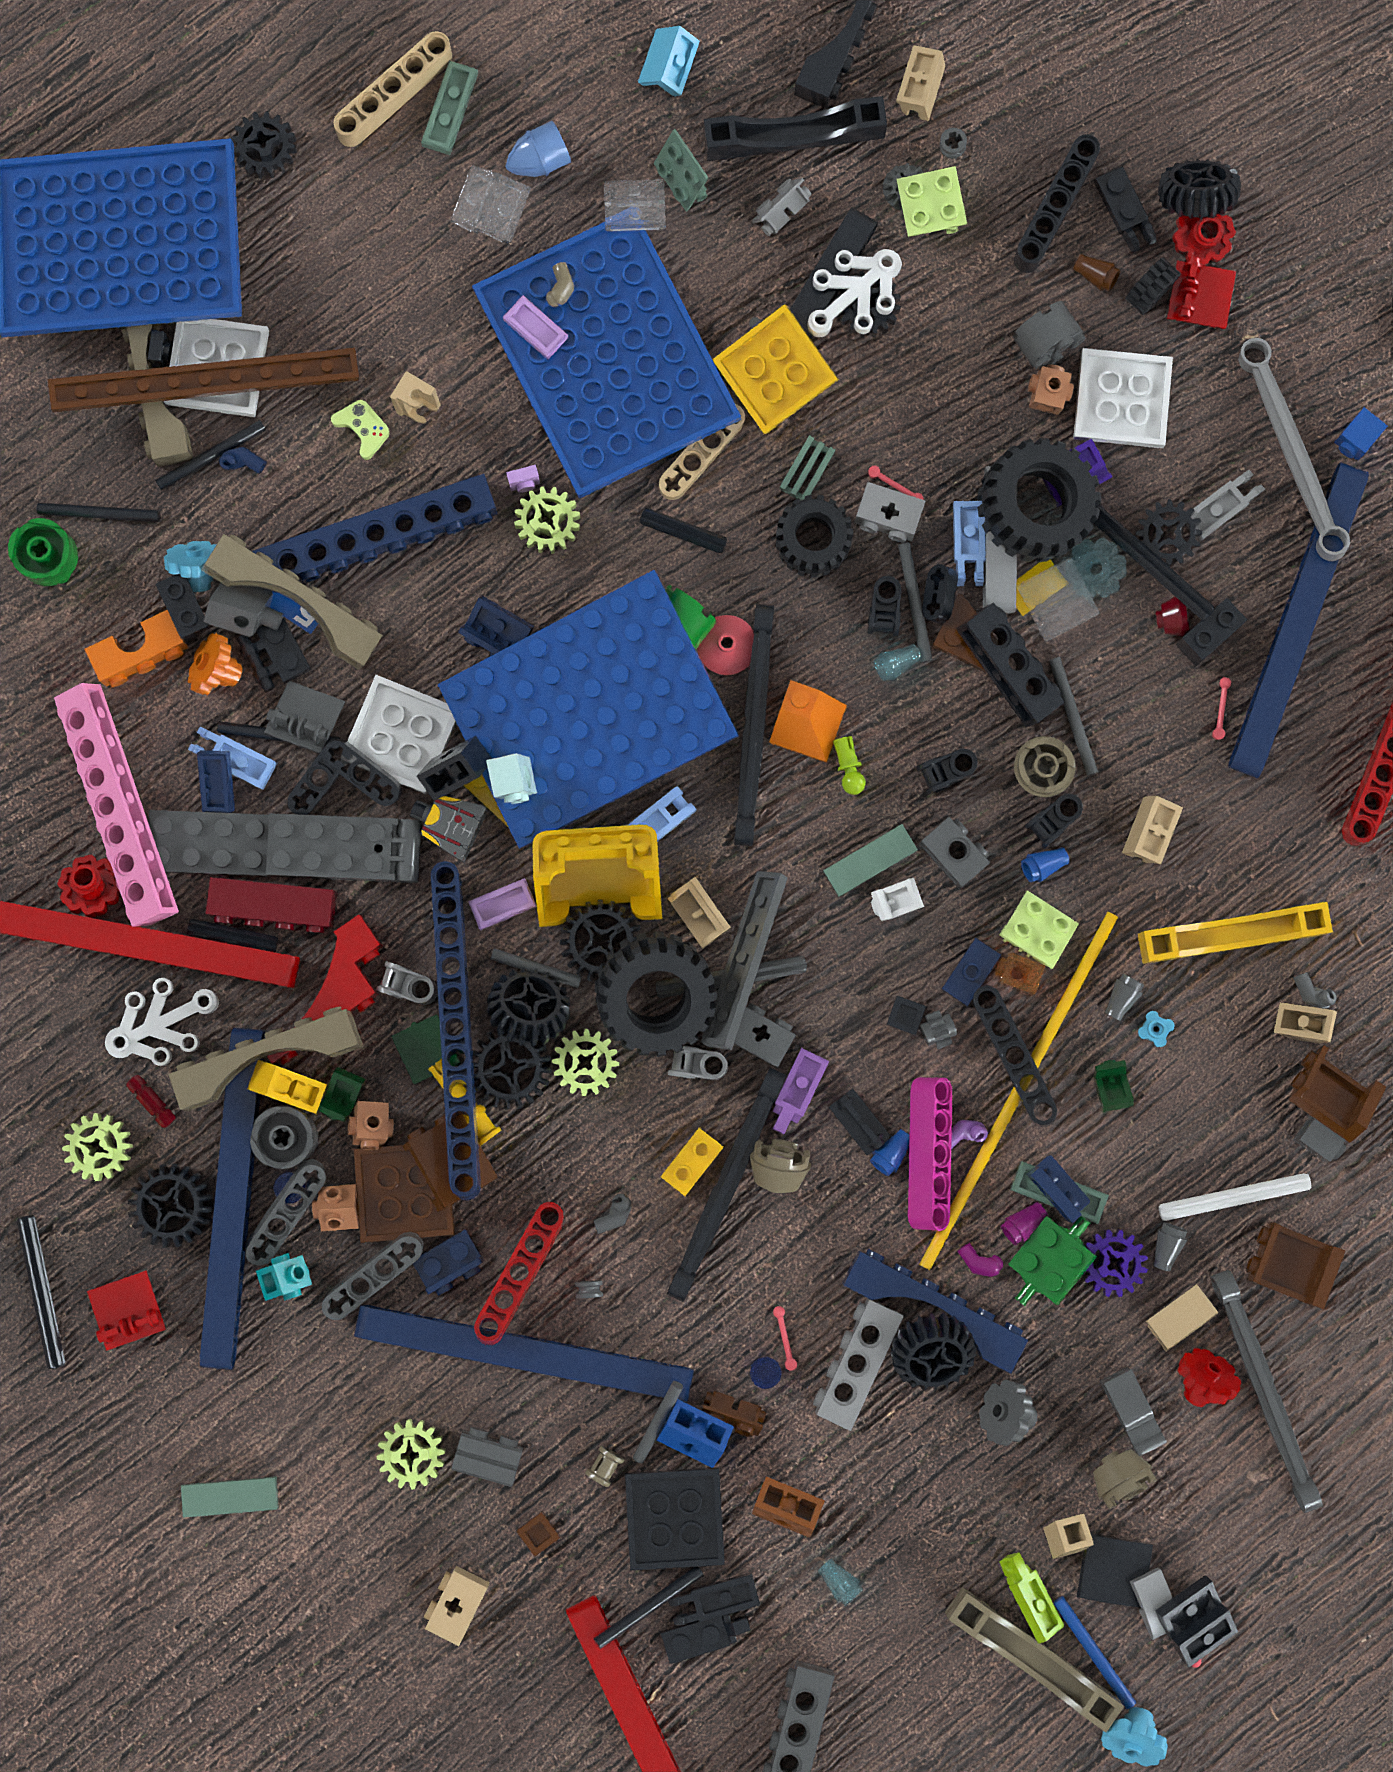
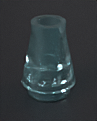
[874,644,922,681]
[818,1558,864,1607]

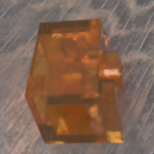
[994,953,1046,996]

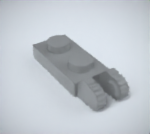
[1187,469,1265,542]

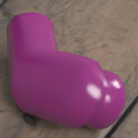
[957,1242,1004,1277]

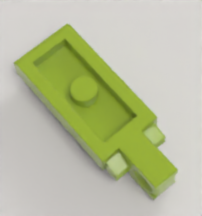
[999,1552,1064,1644]

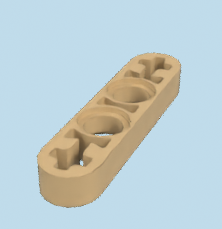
[659,404,745,500]

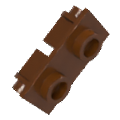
[701,1391,766,1437]

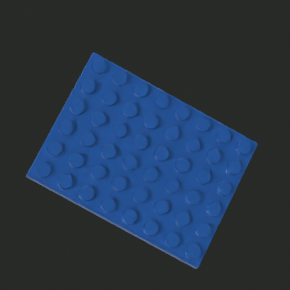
[0,138,242,338]
[472,208,741,499]
[437,570,739,849]

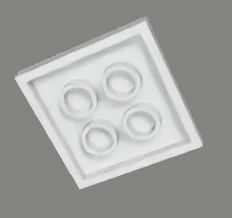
[164,319,269,417]
[1073,348,1173,448]
[341,675,456,794]

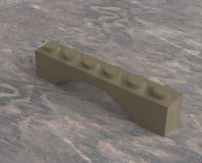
[122,323,194,467]
[201,534,383,670]
[168,1007,363,1111]
[945,1586,1124,1733]

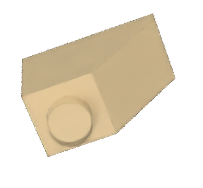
[1274,1002,1337,1044]

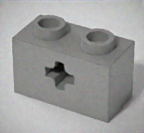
[855,482,925,543]

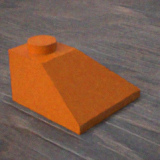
[769,680,847,763]

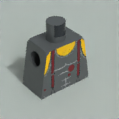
[410,796,488,864]

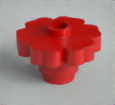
[1172,214,1236,266]
[57,855,121,918]
[1178,1348,1241,1407]

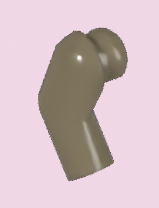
[546,262,574,307]

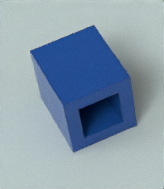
[1334,407,1387,461]

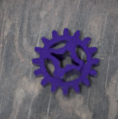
[1083,1229,1148,1297]

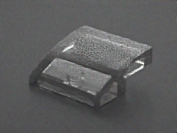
[450,166,531,245]
[604,179,666,231]
[1017,557,1100,642]

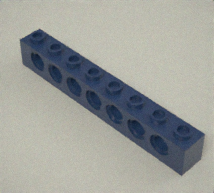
[252,474,498,592]

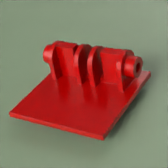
[1167,257,1236,330]
[87,1270,166,1351]

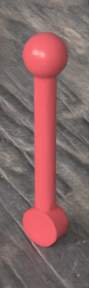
[868,466,924,500]
[1212,677,1231,740]
[773,1306,797,1371]

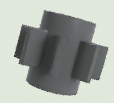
[920,1010,957,1049]

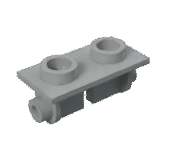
[752,178,812,236]

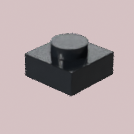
[148,330,173,368]
[886,995,926,1036]

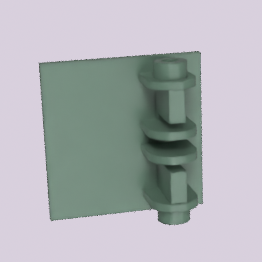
[654,129,708,212]

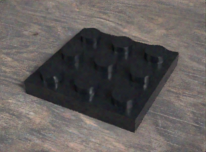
[625,1467,725,1571]

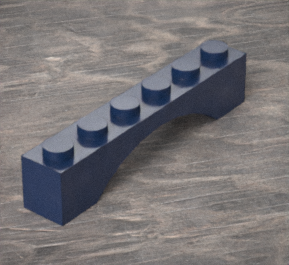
[842,1248,1028,1374]

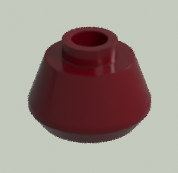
[1155,597,1189,637]

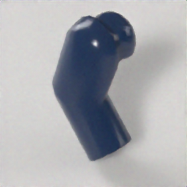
[219,447,267,474]

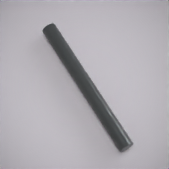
[898,542,933,663]
[1049,657,1098,776]

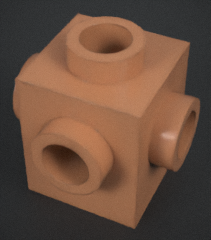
[1028,364,1074,415]
[347,1101,394,1150]
[312,1184,359,1231]

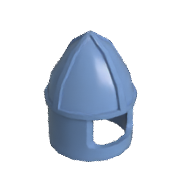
[505,121,571,177]

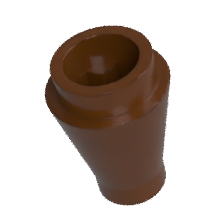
[1073,254,1121,292]

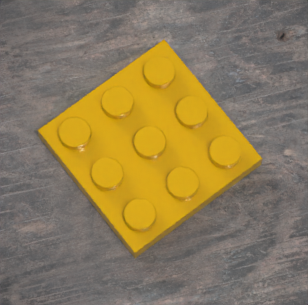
[712,304,839,434]

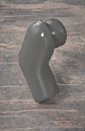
[1293,972,1337,1009]
[593,1194,632,1234]

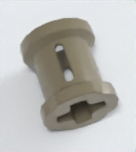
[585,1445,625,1487]

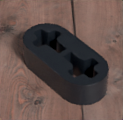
[922,564,957,624]

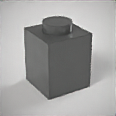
[1293,1115,1346,1162]

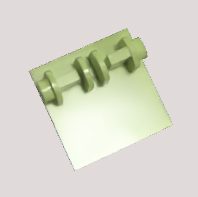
[896,166,967,237]
[999,890,1079,969]

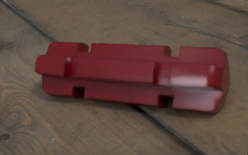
[126,1075,176,1128]

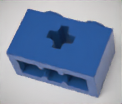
[656,1399,734,1468]

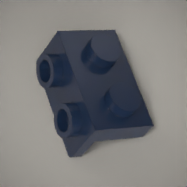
[458,596,534,656]

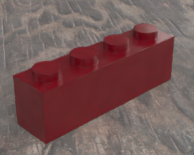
[206,877,337,934]

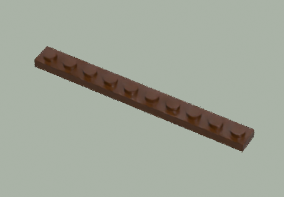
[47,348,359,413]

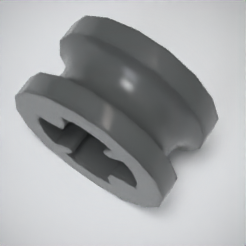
[939,128,967,159]
[575,1280,603,1299]

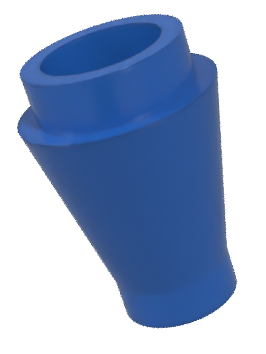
[1021,847,1069,883]
[870,1129,910,1176]

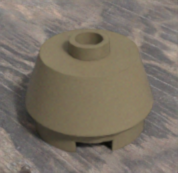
[1014,736,1076,797]
[750,1139,811,1193]
[1093,1449,1157,1509]

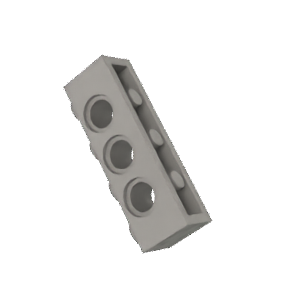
[813,1298,903,1431]

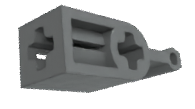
[1099,1367,1167,1456]

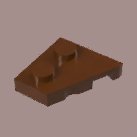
[932,593,998,673]

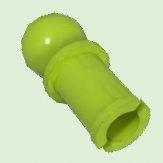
[833,736,866,795]

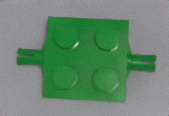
[1008,1215,1097,1306]

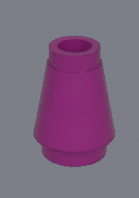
[1000,1202,1048,1245]

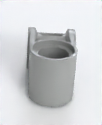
[376,961,438,1005]
[668,1045,728,1080]

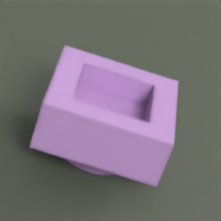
[506,465,540,493]

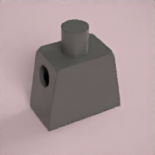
[204,583,284,637]

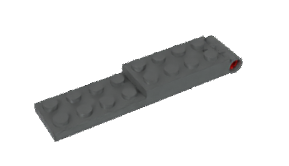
[148,810,422,883]

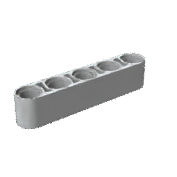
[983,466,1017,613]

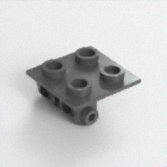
[264,681,345,754]

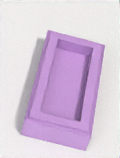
[503,295,568,359]
[468,878,537,931]

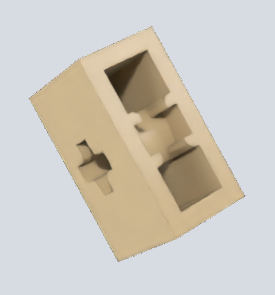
[424,1566,490,1646]

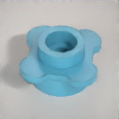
[1138,1011,1174,1047]

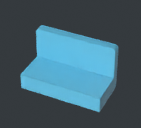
[638,26,700,96]

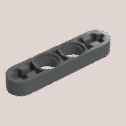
[245,1159,326,1266]
[322,1232,423,1320]

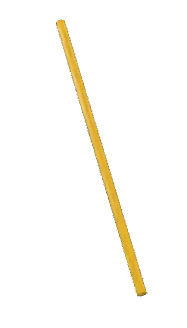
[919,912,1118,1270]

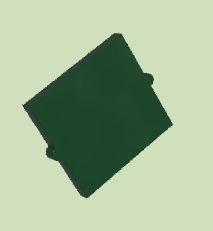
[391,1014,460,1085]

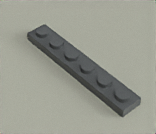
[701,871,788,1050]

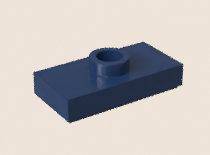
[197,750,235,813]
[941,938,1001,1006]

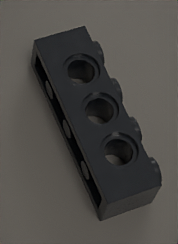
[956,602,1064,727]

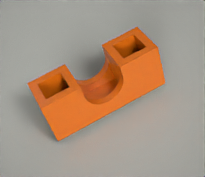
[84,610,189,687]

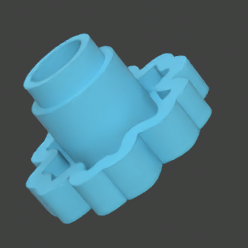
[164,541,217,592]
[1101,1707,1168,1766]

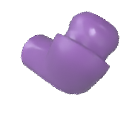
[951,1120,988,1149]

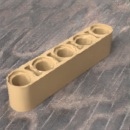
[333,31,452,147]

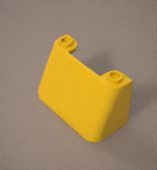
[533,825,662,927]

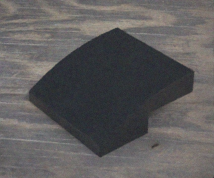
[1077,1534,1153,1608]
[1155,1575,1238,1668]

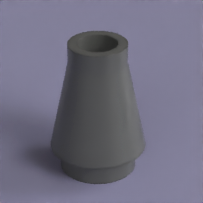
[1105,973,1144,1021]
[1153,1223,1188,1271]

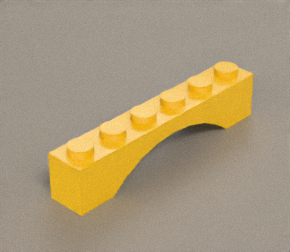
[1138,902,1333,964]

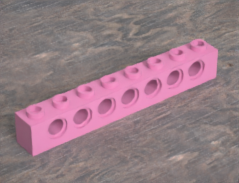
[54,683,179,927]

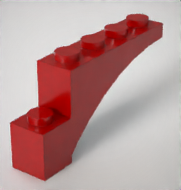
[267,914,383,1066]

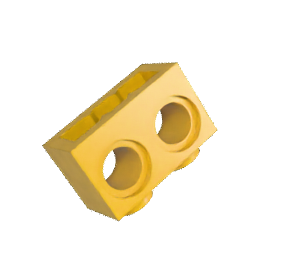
[247,1060,327,1114]
[661,1128,723,1196]

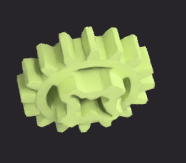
[514,486,580,554]
[552,1029,619,1096]
[62,1113,133,1181]
[376,1419,446,1490]

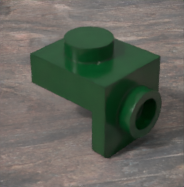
[1094,1060,1134,1112]
[318,1067,366,1122]

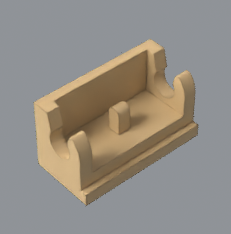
[896,45,946,121]
[390,371,441,423]
[1122,796,1183,864]
[668,877,731,949]
[1146,1284,1218,1352]

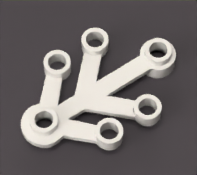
[807,249,902,337]
[105,978,219,1066]

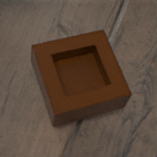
[516,1511,561,1557]

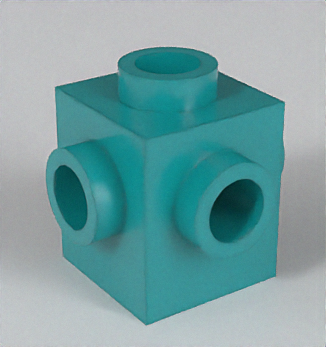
[256,1253,312,1301]

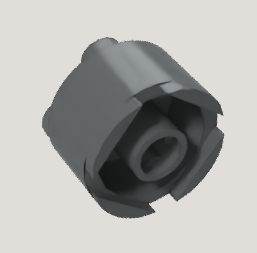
[1012,301,1086,370]
[250,1106,318,1169]

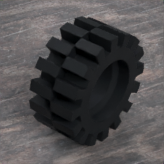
[1125,257,1181,315]

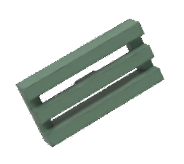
[780,435,835,501]

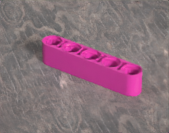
[908,1077,952,1231]

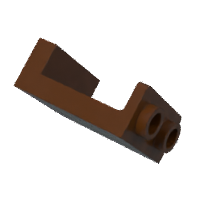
[1288,1045,1386,1143]
[402,1114,498,1212]
[1246,1222,1345,1309]

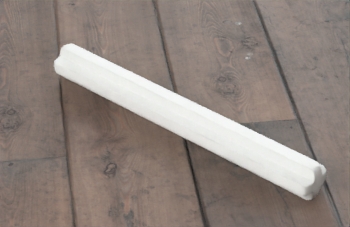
[1159,1173,1311,1221]

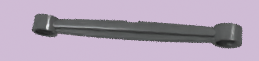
[1210,1269,1323,1513]

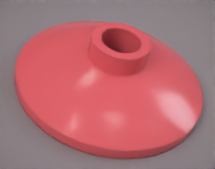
[697,615,754,676]

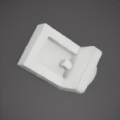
[871,878,924,921]

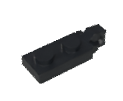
[661,1614,750,1664]

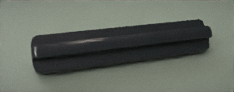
[640,508,727,553]
[187,919,278,952]

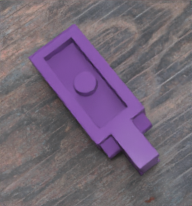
[772,1048,829,1135]

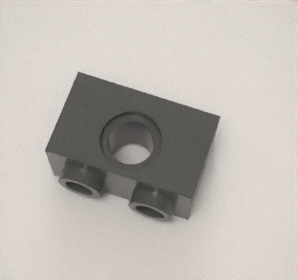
[919,817,990,890]

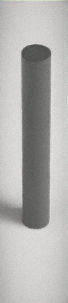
[490,948,582,988]
[633,1381,683,1464]

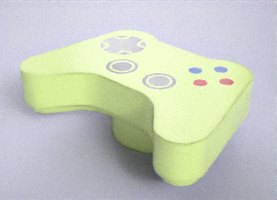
[331,400,390,460]

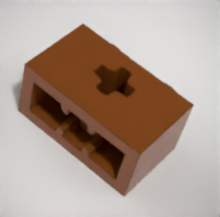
[752,1477,825,1538]

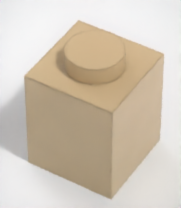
[1043,1514,1094,1559]

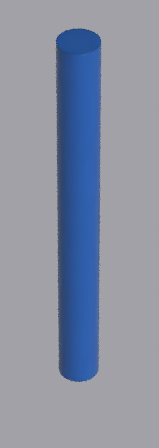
[1053,1596,1136,1710]

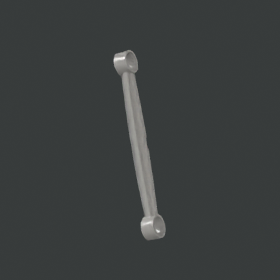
[1238,338,1350,561]

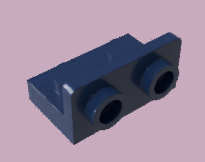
[1026,1155,1090,1223]
[413,1229,484,1296]

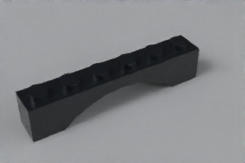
[794,0,878,109]
[703,96,887,161]

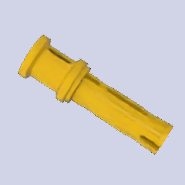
[428,1059,502,1146]

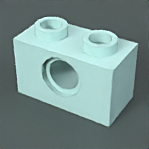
[486,753,537,804]

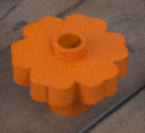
[188,633,242,695]

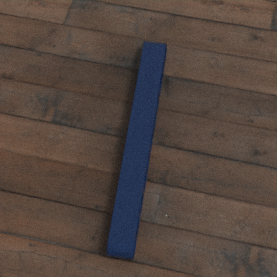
[1228,462,1369,778]
[431,861,481,1201]
[200,1027,265,1370]
[354,1305,694,1401]

